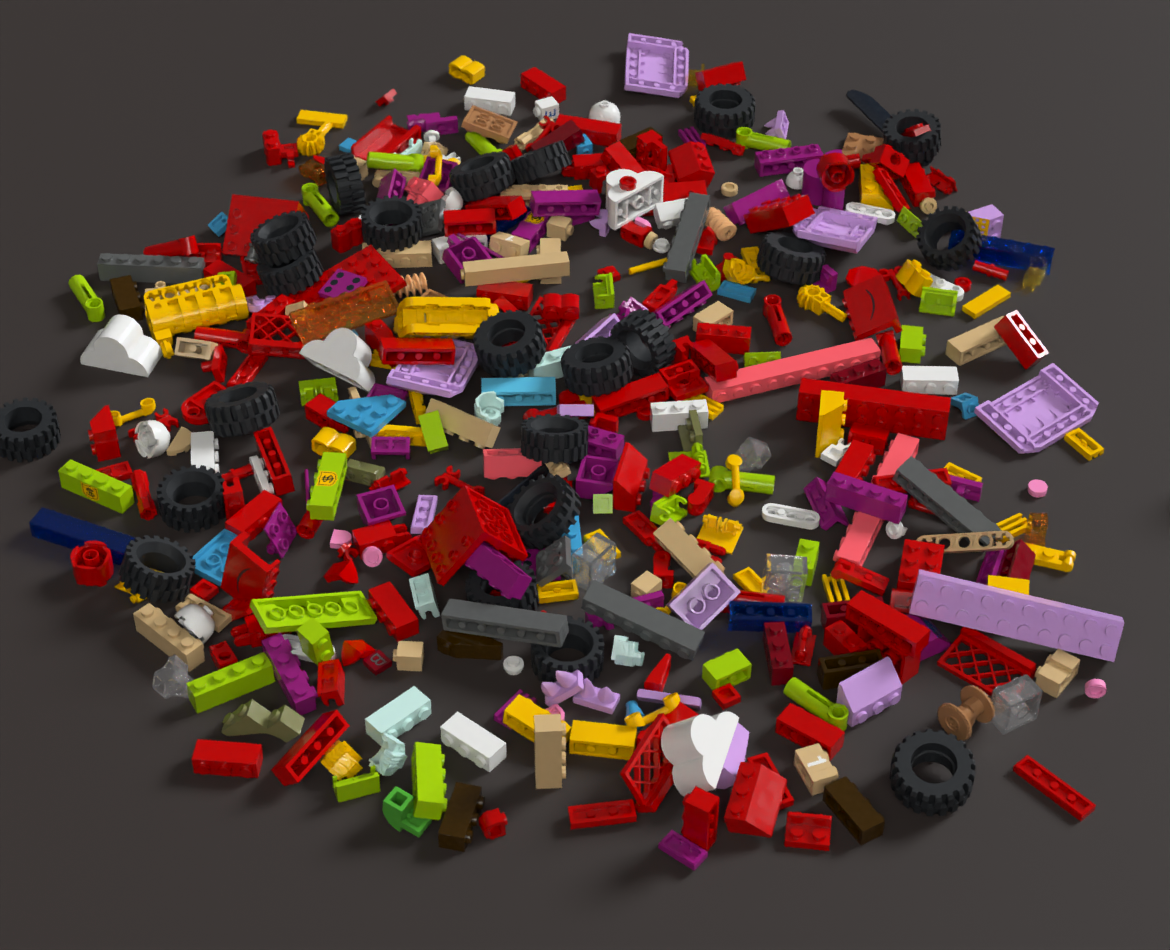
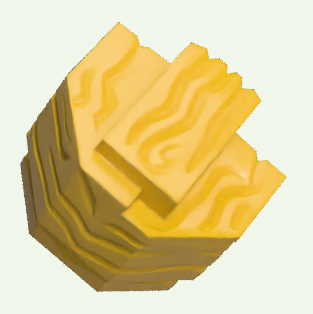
[722,258,756,285]
[319,740,363,781]

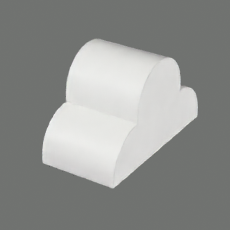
[606,169,664,230]
[80,315,163,377]
[299,328,375,393]
[661,712,739,797]

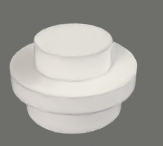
[653,238,670,254]
[503,656,524,675]

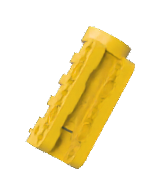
[144,274,249,359]
[393,297,499,339]

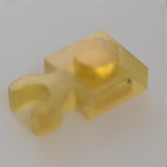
[1022,266,1046,292]

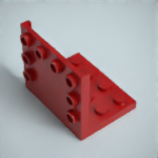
[222,194,310,257]
[420,485,528,586]

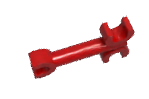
[525,116,562,152]
[879,266,911,301]
[128,408,179,443]
[434,465,485,495]

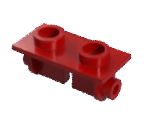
[926,166,957,195]
[369,467,411,491]
[791,625,816,666]

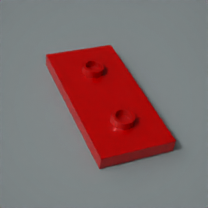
[642,180,707,216]

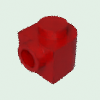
[478,808,508,839]

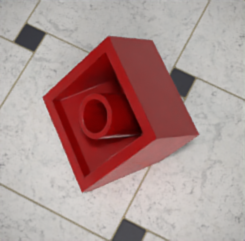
[88,405,121,462]

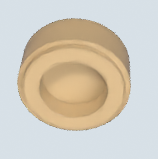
[721,182,738,197]
[644,232,658,250]

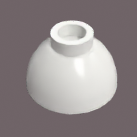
[786,167,803,190]

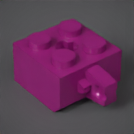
[442,234,492,284]

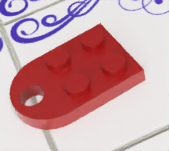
[181,381,226,425]
[386,534,432,577]

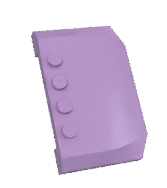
[624,33,689,98]
[792,206,878,254]
[386,336,479,398]
[974,363,1099,454]

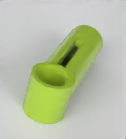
[736,127,791,151]
[465,131,502,155]
[367,151,424,174]
[302,183,339,227]
[68,275,105,322]
[708,466,775,495]
[783,677,849,731]

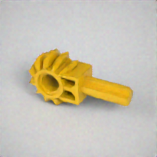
[297,121,333,157]
[797,284,847,322]

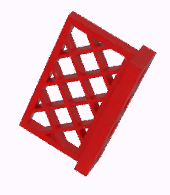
[514,297,580,352]
[248,312,325,359]
[937,626,1036,705]
[620,713,674,813]

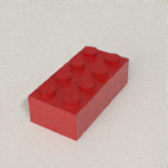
[743,193,815,234]

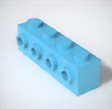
[481,377,556,406]

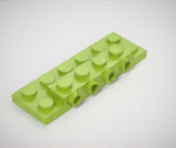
[249,591,377,634]

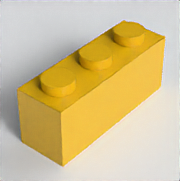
[502,694,572,743]
[569,720,637,760]

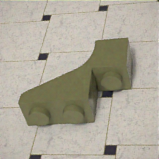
[221,699,305,743]

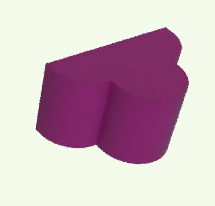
[801,149,845,210]

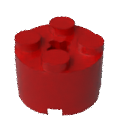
[816,152,855,192]
[70,541,114,587]

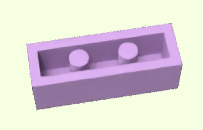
[557,404,594,417]

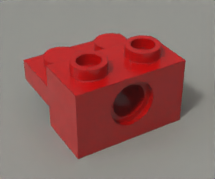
[636,130,668,171]
[861,144,910,180]
[659,359,709,401]

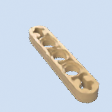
[916,530,1014,554]

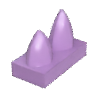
[764,110,789,139]
[589,209,611,237]
[541,670,584,707]
[573,678,620,714]

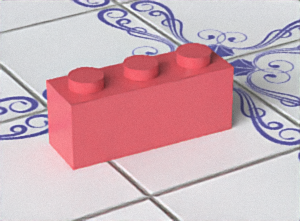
[483,448,542,480]

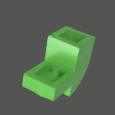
[383,786,432,838]

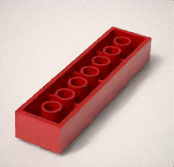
[796,378,951,440]

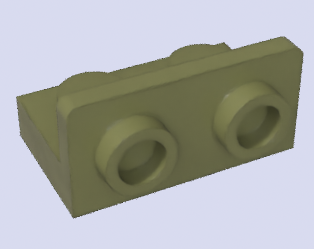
[677,410,703,452]
[344,459,385,486]

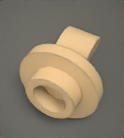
[919,197,937,214]

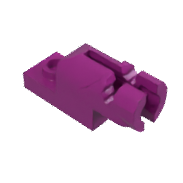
[406,112,458,135]

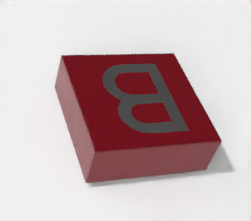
[363,649,392,676]

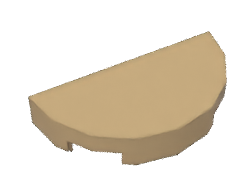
[166,426,192,456]

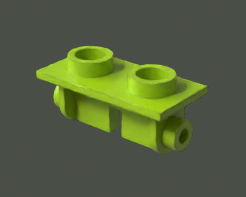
[896,206,923,238]
[743,351,781,368]

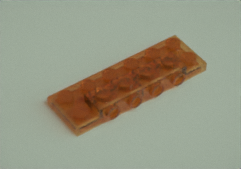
[289,280,399,345]

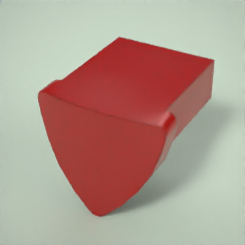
[696,226,718,255]
[323,559,358,584]
[341,640,376,666]

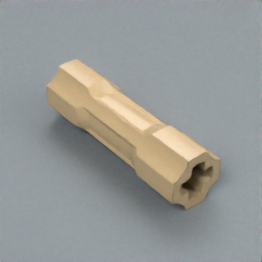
[514,117,555,151]

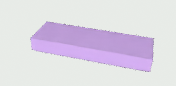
[411,495,438,534]
[637,689,702,709]

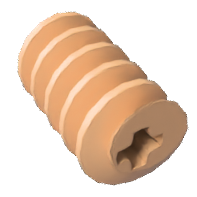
[705,207,737,241]
[392,272,428,300]

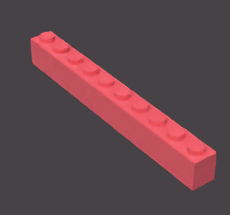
[704,337,881,403]
[833,433,920,566]

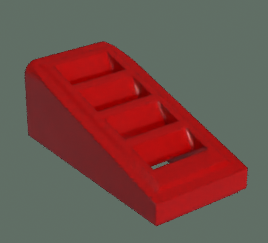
[222,598,253,622]
[644,653,671,692]

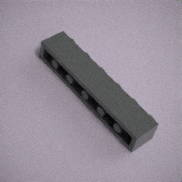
[663,192,711,283]
[97,253,205,284]
[892,456,1002,554]
[581,580,705,660]
[441,599,569,648]

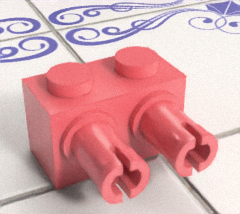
[404,176,444,205]

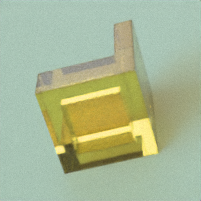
[688,64,705,87]

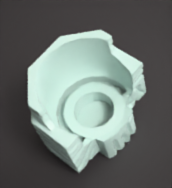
[474,391,504,426]
[611,635,645,667]
[369,732,408,776]

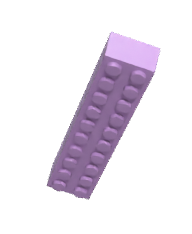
[909,569,1124,662]

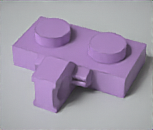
[245,295,276,313]

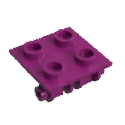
[264,502,297,558]

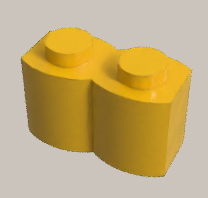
[449,55,485,85]
[896,259,933,298]
[311,427,356,459]

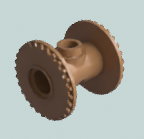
[937,685,995,741]

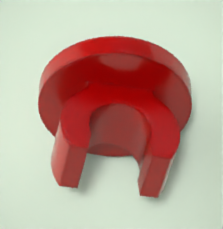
[337,542,359,561]

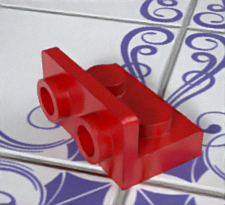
[784,812,832,851]

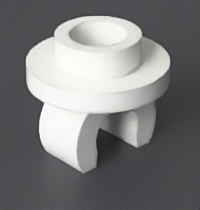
[423,130,440,142]
[886,521,908,539]

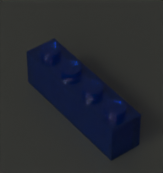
[728,601,812,633]

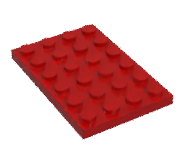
[288,245,407,332]

